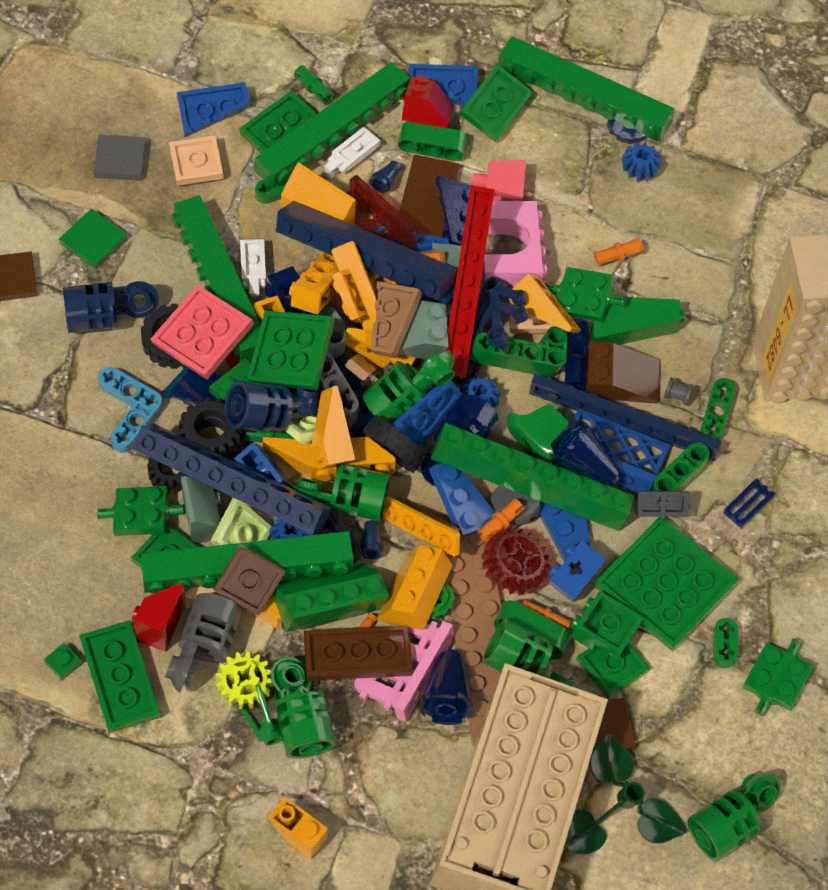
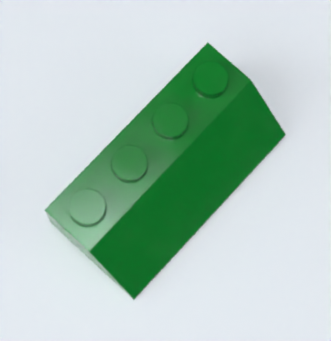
[272,563,389,632]

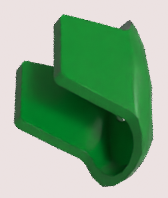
[507,404,569,465]

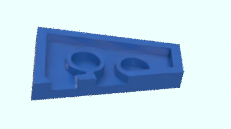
[177,82,249,137]
[538,502,591,569]

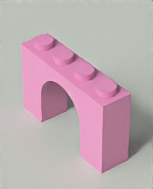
[482,201,547,288]

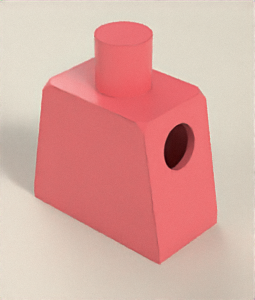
[472,160,526,201]

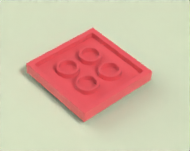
[150,284,254,379]

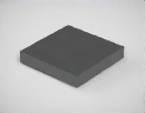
[94,135,146,180]

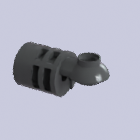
[165,593,242,693]

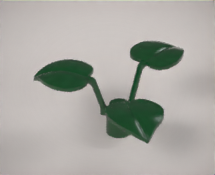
[564,734,686,854]

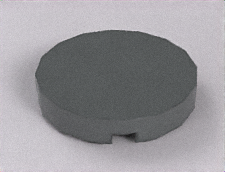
[490,486,542,525]

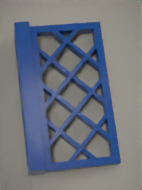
[556,408,670,492]

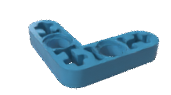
[98,367,162,453]

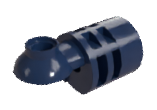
[63,281,159,333]
[224,381,320,433]

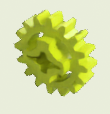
[216,651,273,709]

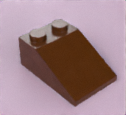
[585,341,659,404]

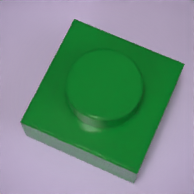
[44,643,82,681]

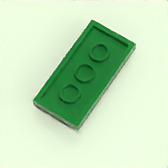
[79,620,160,733]

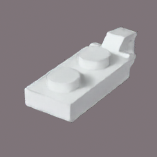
[324,127,381,179]
[240,239,266,302]

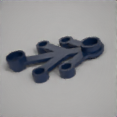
[472,277,529,349]

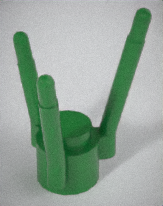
[241,685,283,746]

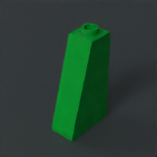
[591,297,685,345]

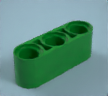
[397,121,468,161]
[651,443,709,491]
[494,600,570,660]

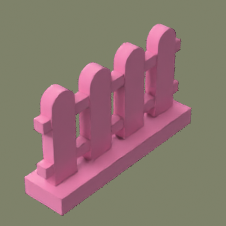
[354,621,454,722]

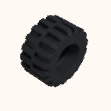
[179,398,242,460]

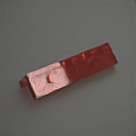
[346,175,417,249]

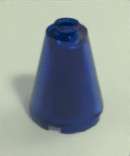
[549,420,620,487]
[419,649,473,725]

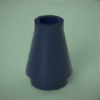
[370,161,402,193]
[359,520,384,560]

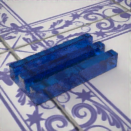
[723,478,775,529]

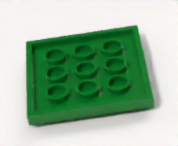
[594,517,739,652]

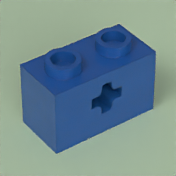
[234,442,290,487]
[548,540,606,602]

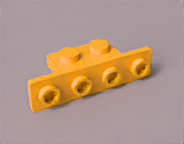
[332,241,378,331]
[384,496,460,557]

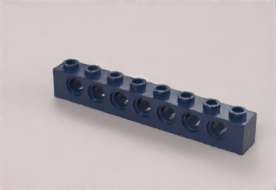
[133,423,331,535]

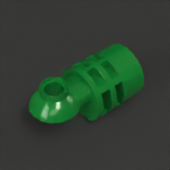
[363,352,455,424]
[289,464,391,522]
[482,618,574,687]
[271,657,336,759]
[687,773,781,862]

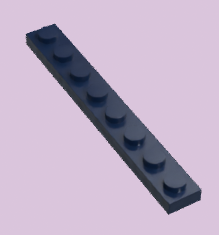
[529,374,722,461]

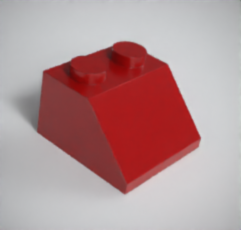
[402,76,454,129]
[132,584,186,652]

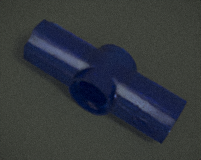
[564,318,588,390]

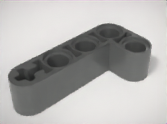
[318,326,359,426]

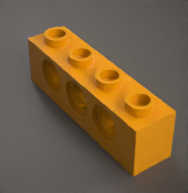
[289,252,340,315]

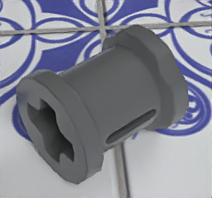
[663,377,694,406]

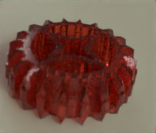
[481,527,550,596]

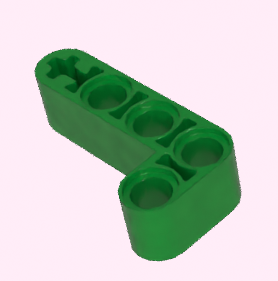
[469,326,567,378]

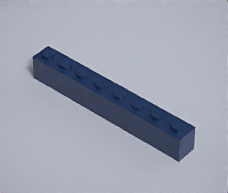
[276,201,457,301]

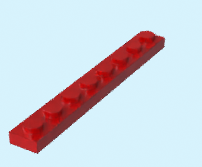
[445,186,495,379]

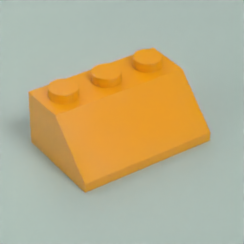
[281,163,356,226]
[377,545,452,630]

